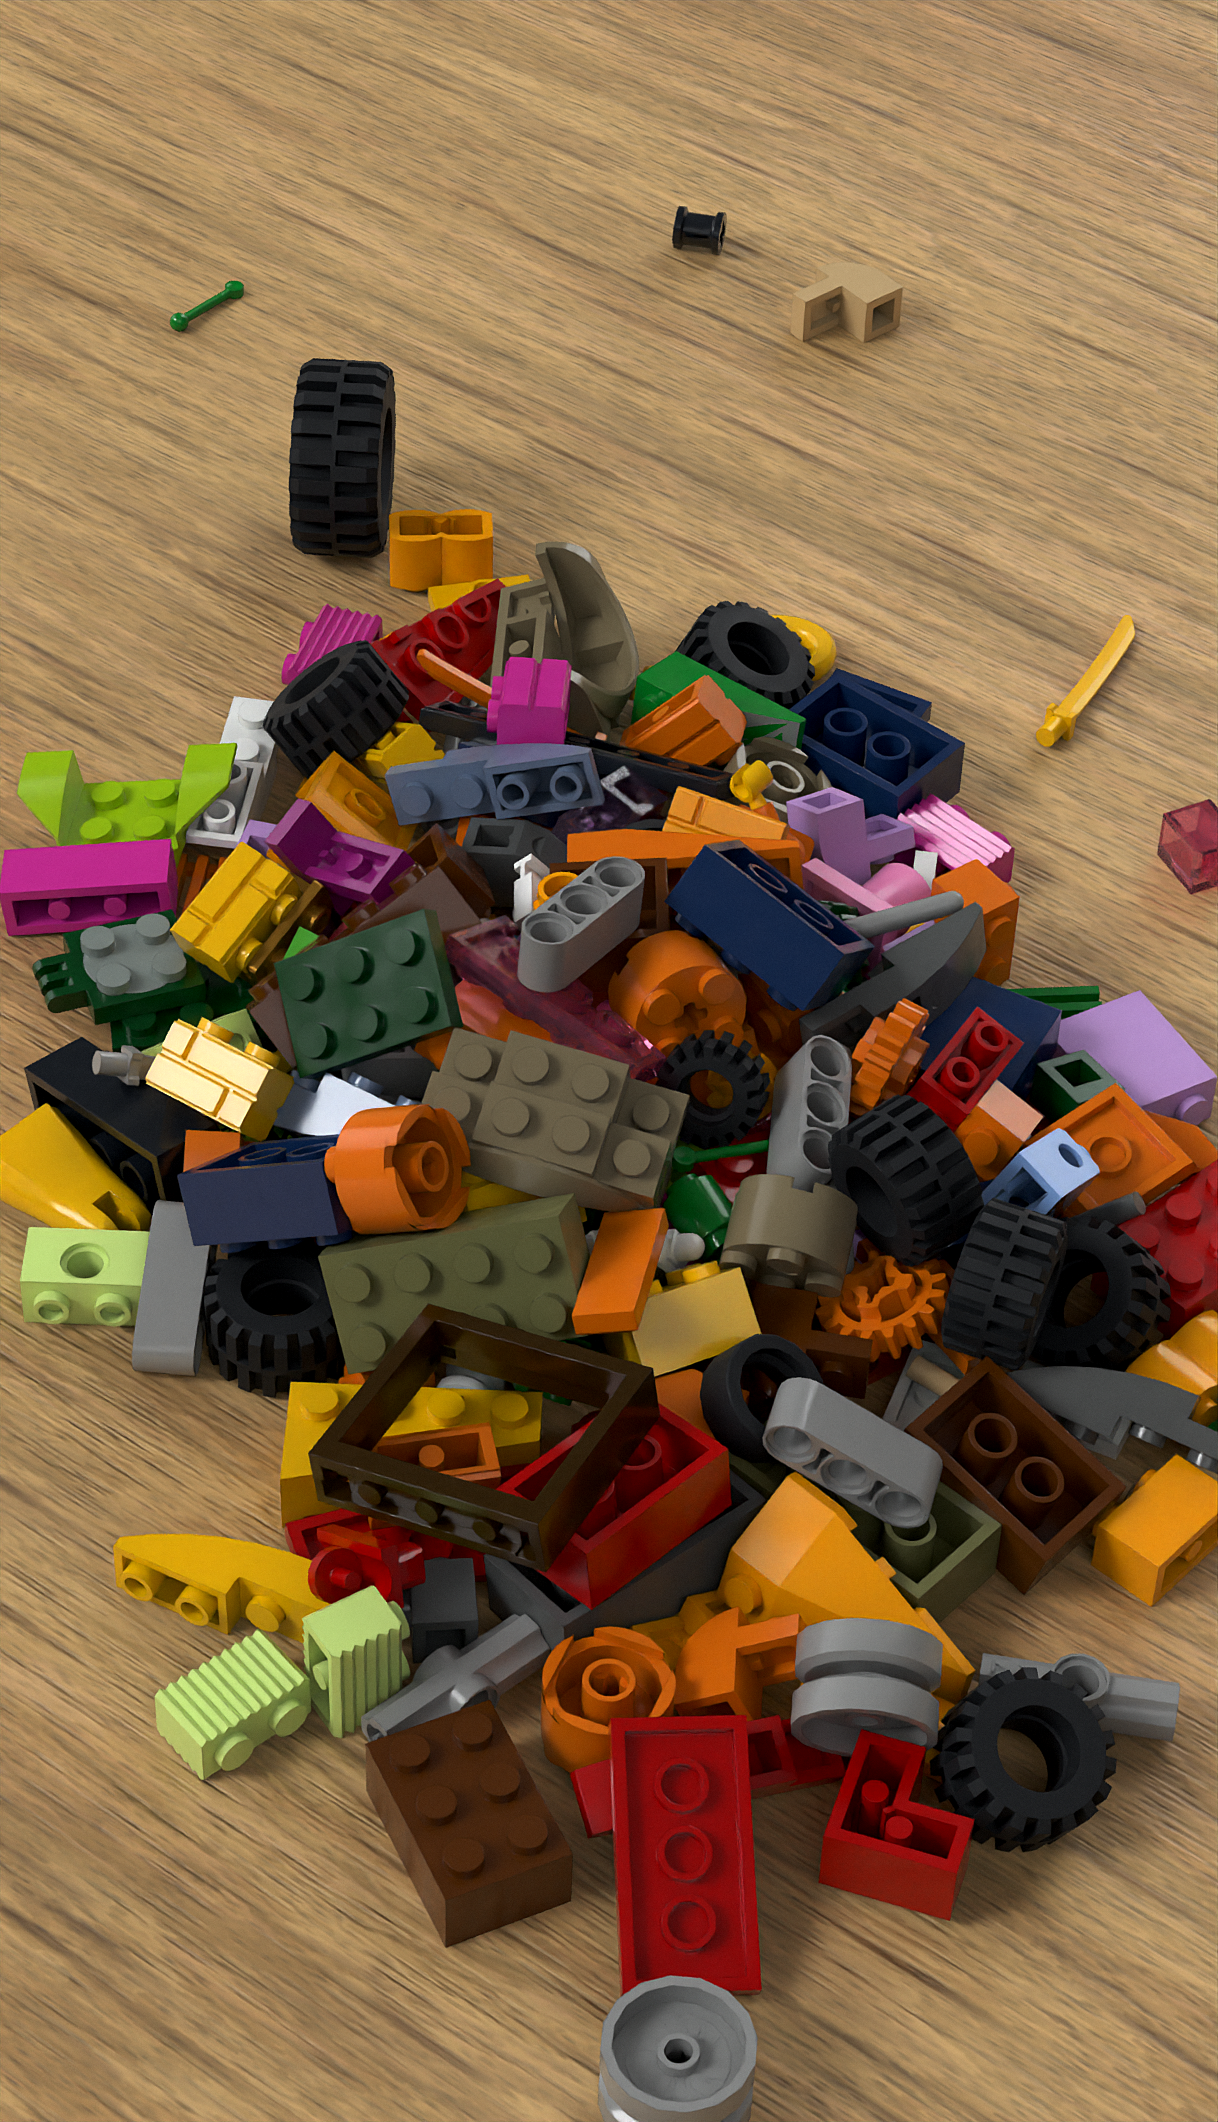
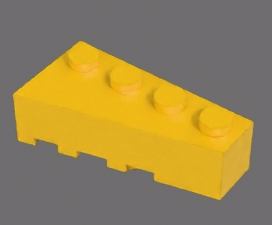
[280,1382,543,1528]

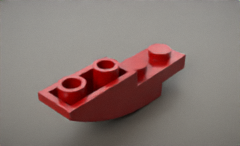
[907,1006,1024,1133]
[570,1715,846,1839]

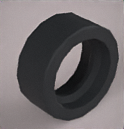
[700,1334,824,1463]

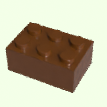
[904,1356,1127,1595]
[365,1700,573,1948]

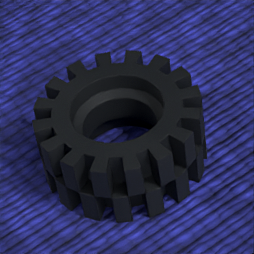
[655,1030,770,1149]

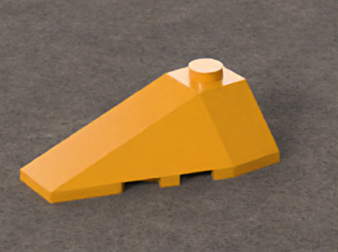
[717,1471,975,1705]

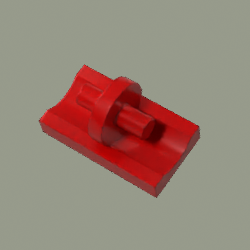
[308,1524,426,1609]

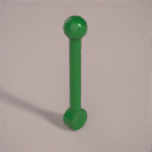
[170,281,244,332]
[672,1138,769,1172]

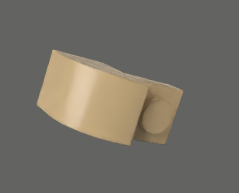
[790,262,903,343]

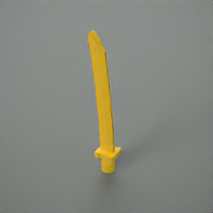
[1036,615,1136,747]

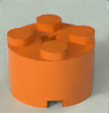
[608,930,746,1069]
[324,1104,471,1234]
[541,1626,676,1773]

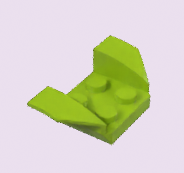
[17,743,238,868]

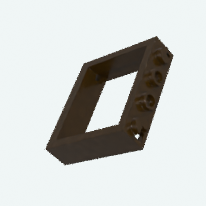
[308,1303,660,1572]

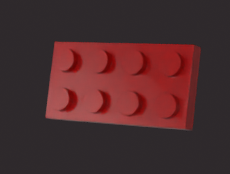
[608,1715,762,1997]

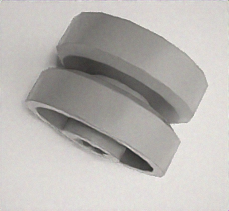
[791,1618,943,1757]
[598,1975,758,2122]

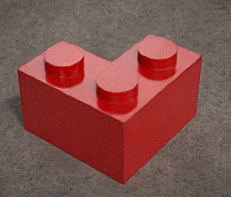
[818,1729,975,1921]

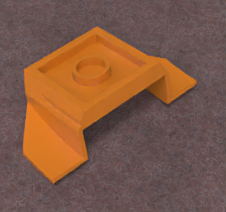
[1023,1083,1218,1218]

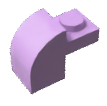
[786,787,915,885]

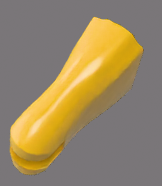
[0,1103,152,1231]

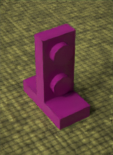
[264,798,415,917]

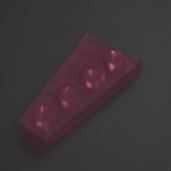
[444,915,667,1082]

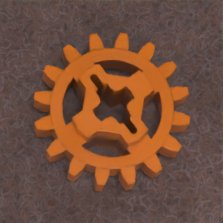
[849,998,930,1119]
[816,1250,950,1362]

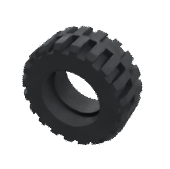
[289,358,396,558]

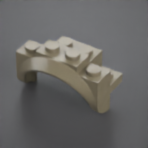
[487,542,639,742]
[421,1027,690,1212]

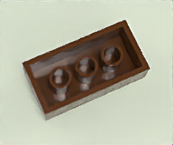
[245,863,482,1068]

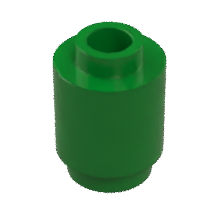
[662,1173,733,1265]

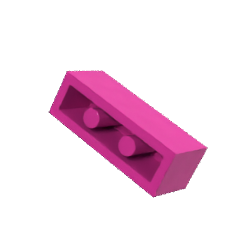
[0,839,178,936]

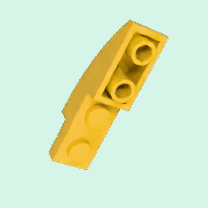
[113,1534,330,1643]

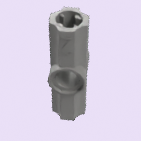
[361,1614,550,1742]
[978,1653,1180,1742]

